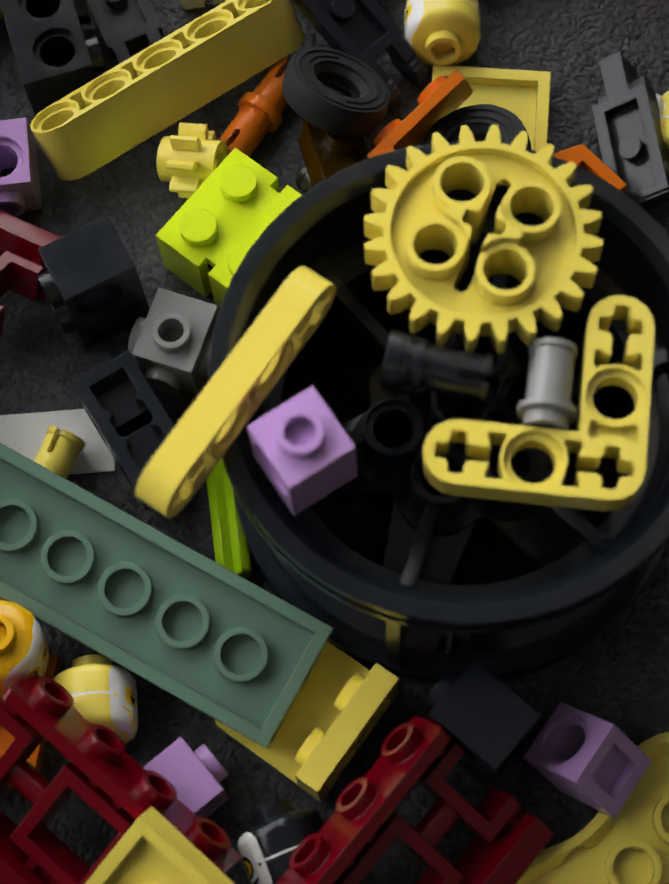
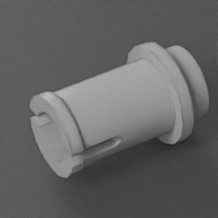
[516,337,578,430]

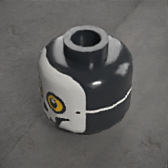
[237,798,324,884]

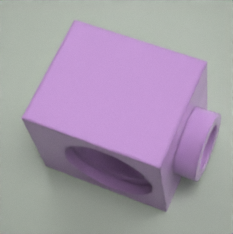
[0,117,42,217]
[247,385,357,516]
[523,702,652,818]
[143,736,230,818]

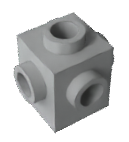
[128,288,219,395]

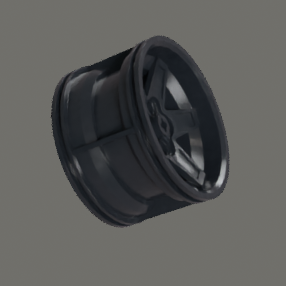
[208,142,669,684]

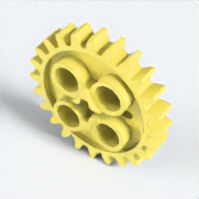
[364,125,604,354]

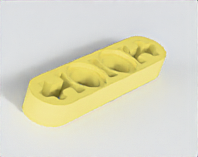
[135,266,336,518]

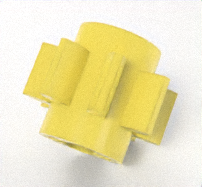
[156,122,229,199]

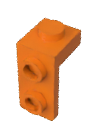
[366,70,473,158]

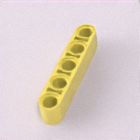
[30,0,305,181]

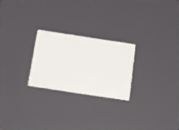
[0,409,115,475]

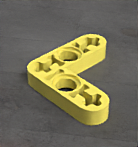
[422,295,655,511]

